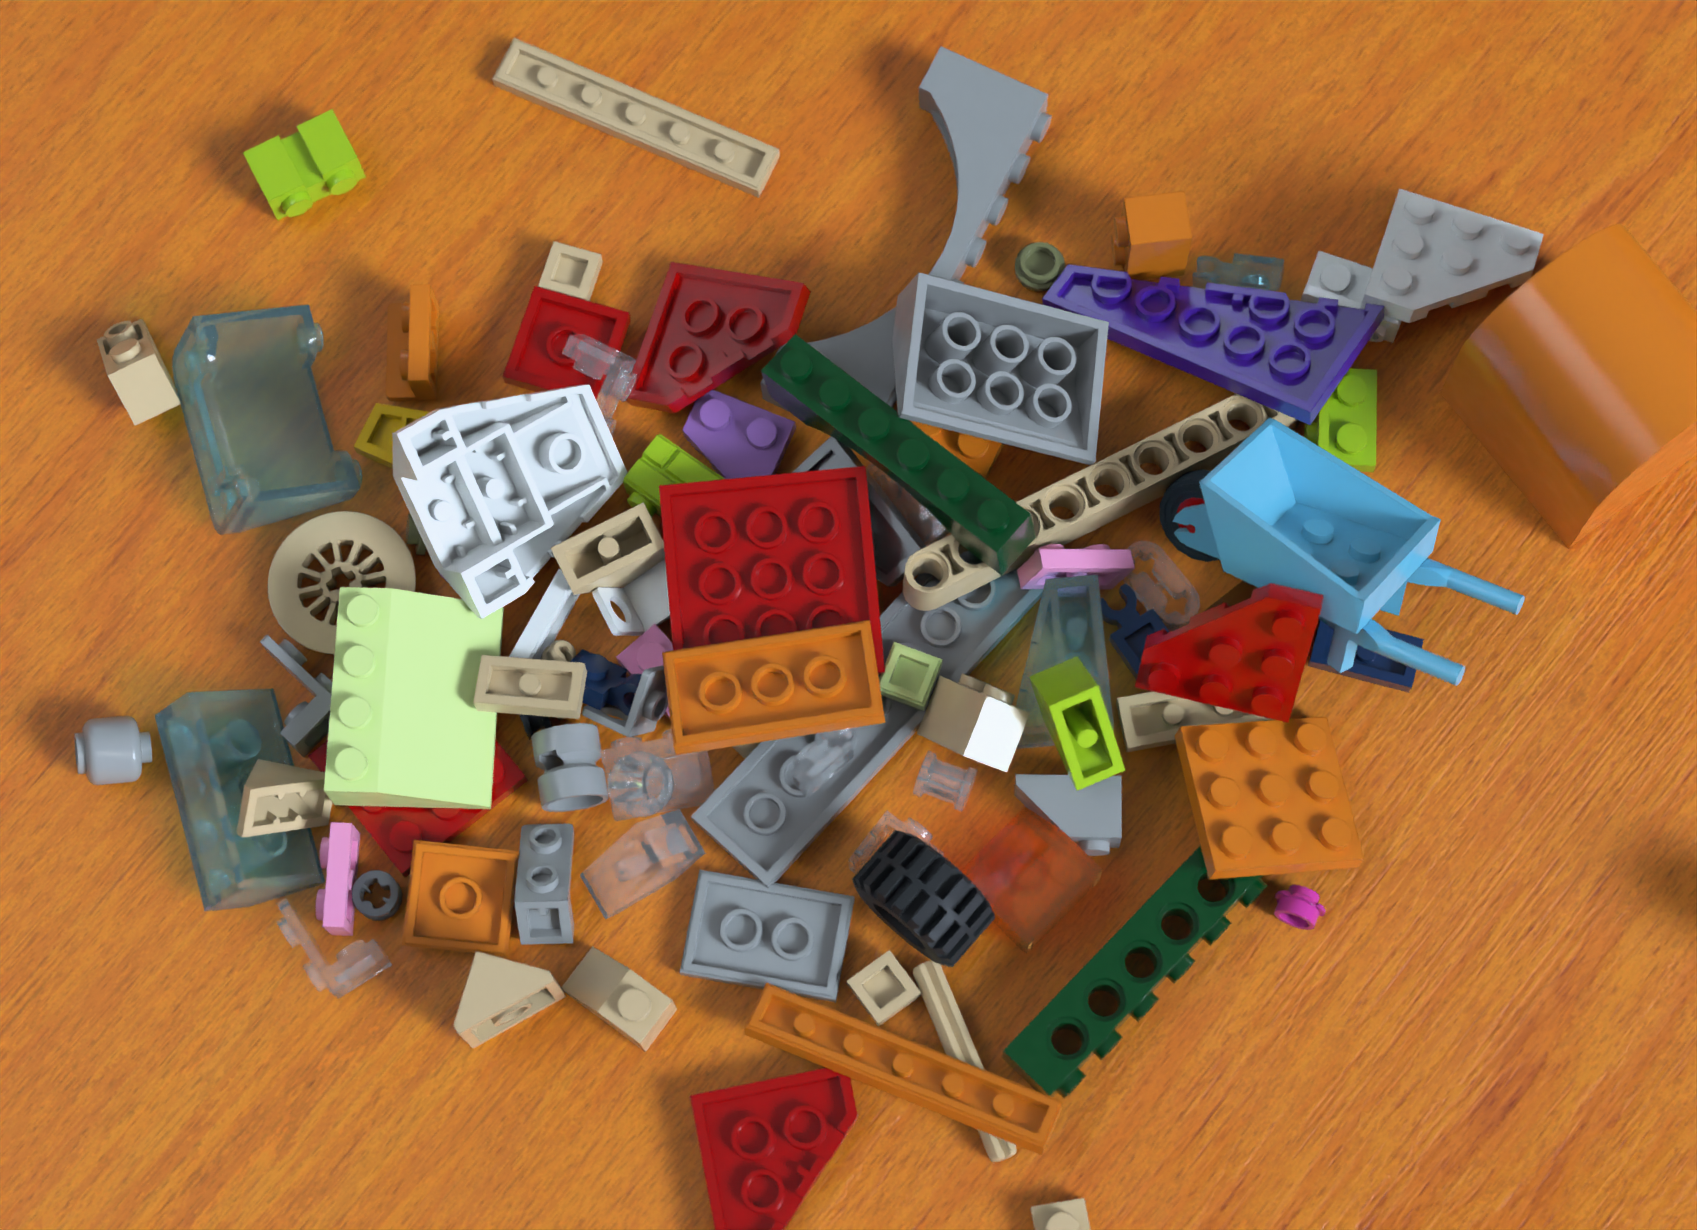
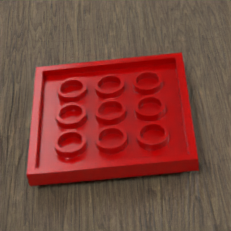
[659,466,885,675]

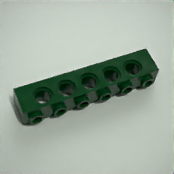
[1002,845,1268,1099]

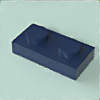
[1308,620,1424,693]

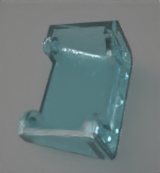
[172,305,362,535]

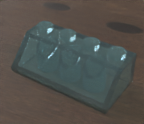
[154,688,325,911]

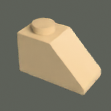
[551,503,665,595]
[561,946,677,1052]

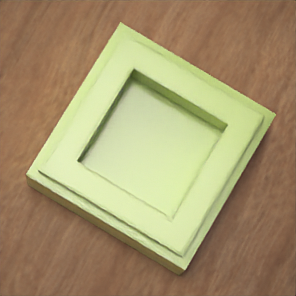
[879,642,943,711]

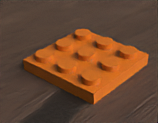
[1174,717,1364,880]

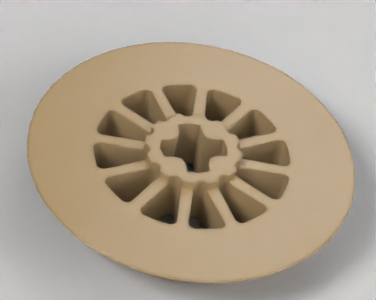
[268,511,416,654]

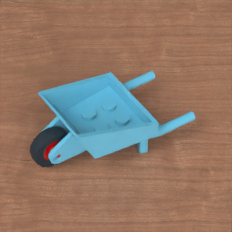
[1160,418,1525,686]

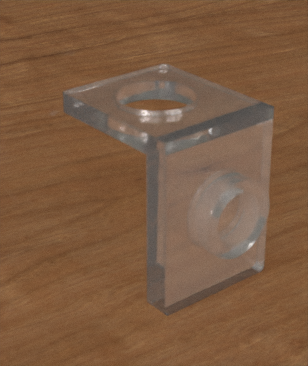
[848,811,944,874]

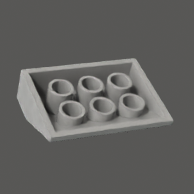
[892,272,1109,465]

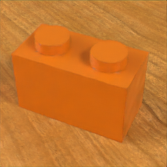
[1111,191,1192,280]

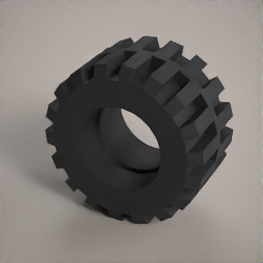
[852,830,995,967]

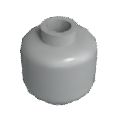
[74,716,152,785]

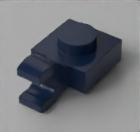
[570,649,642,716]

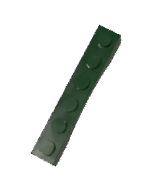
[761,334,1035,576]

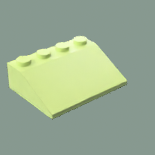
[324,587,504,809]

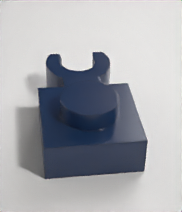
[1097,584,1169,679]

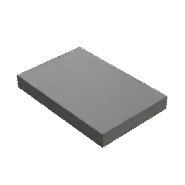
[680,870,855,1002]

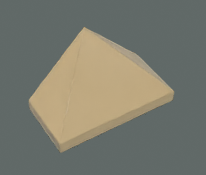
[236,759,332,838]

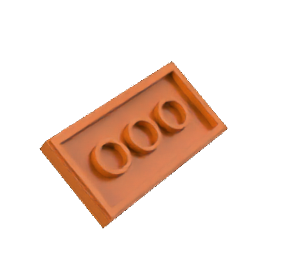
[662,620,885,755]

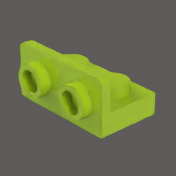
[1304,368,1377,472]

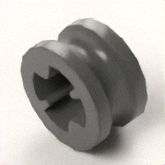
[352,870,402,921]

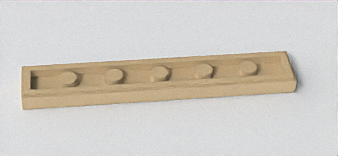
[493,38,780,198]

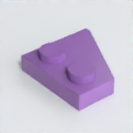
[683,390,796,479]

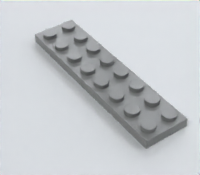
[691,551,1048,888]

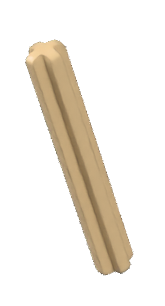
[913,960,1017,1162]

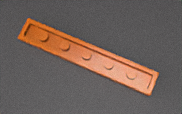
[744,982,1063,1155]

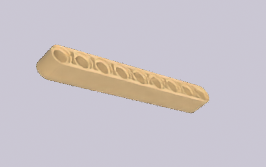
[902,394,1300,611]

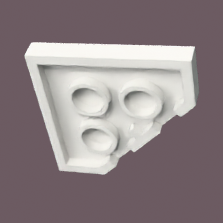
[1360,189,1544,323]

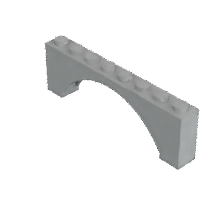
[761,46,1052,411]

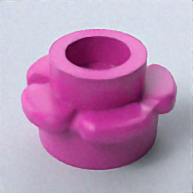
[1274,885,1325,930]

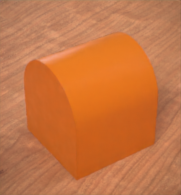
[1440,224,1697,549]

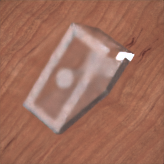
[580,809,706,919]

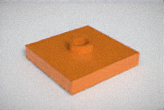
[402,840,519,956]

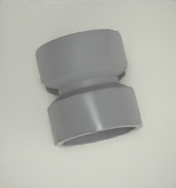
[531,723,609,812]

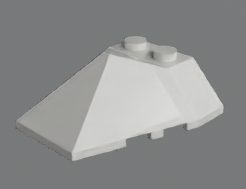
[393,384,627,619]

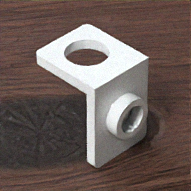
[592,559,670,636]

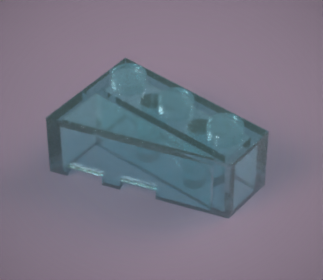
[1016,575,1114,749]

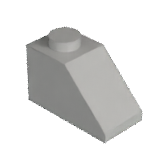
[1014,774,1122,856]

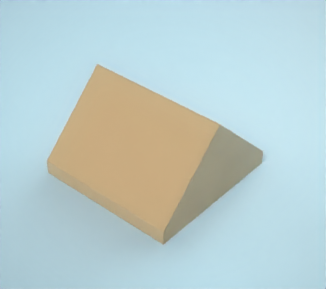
[454,951,566,1049]

